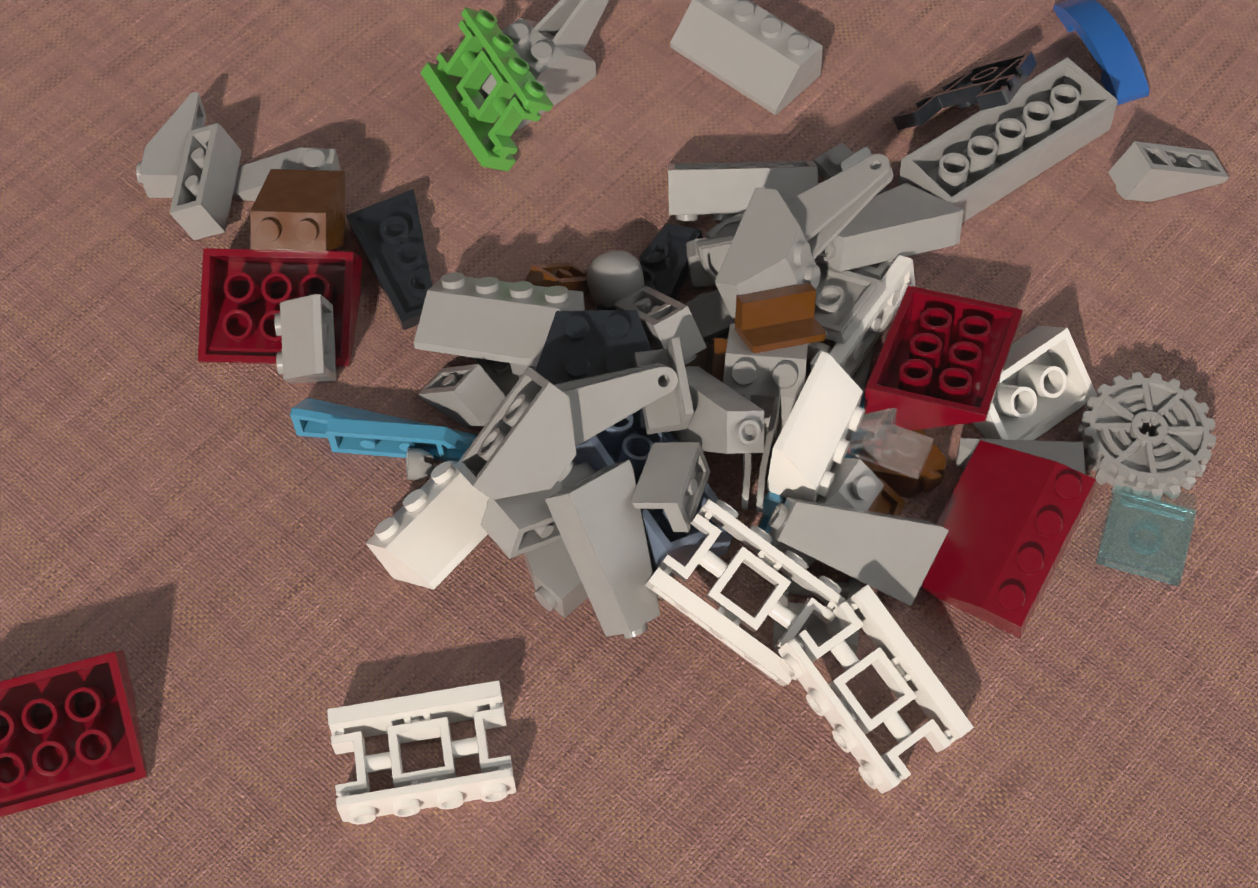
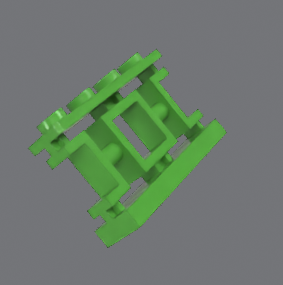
[420,8,553,172]

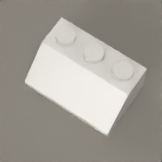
[972,326,1097,440]
[766,351,865,502]
[366,460,489,590]

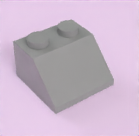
[275,294,336,384]

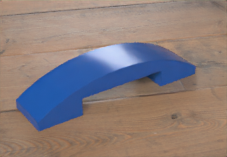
[1053,0,1150,105]

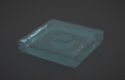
[1096,489,1197,586]

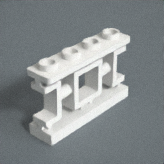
[807,255,915,377]
[645,499,846,686]
[778,585,974,794]
[327,680,516,824]

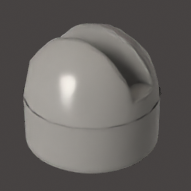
[406,448,434,480]

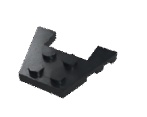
[892,51,1037,130]
[535,310,652,429]

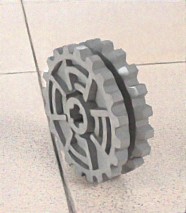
[1077,372,1217,502]

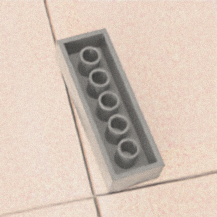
[898,57,1118,223]

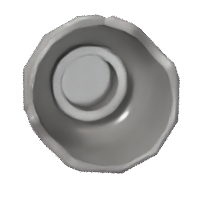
[586,250,645,308]

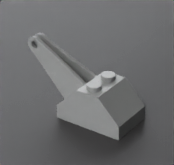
[479,0,609,131]
[715,154,893,323]
[723,324,808,511]
[455,363,678,500]

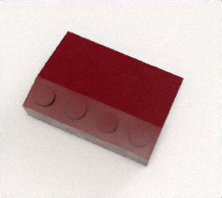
[198,248,362,366]
[863,285,1023,431]
[919,440,1096,638]
[0,650,148,817]

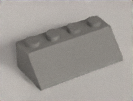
[670,0,823,115]
[668,161,818,221]
[414,272,585,367]

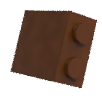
[250,169,345,251]

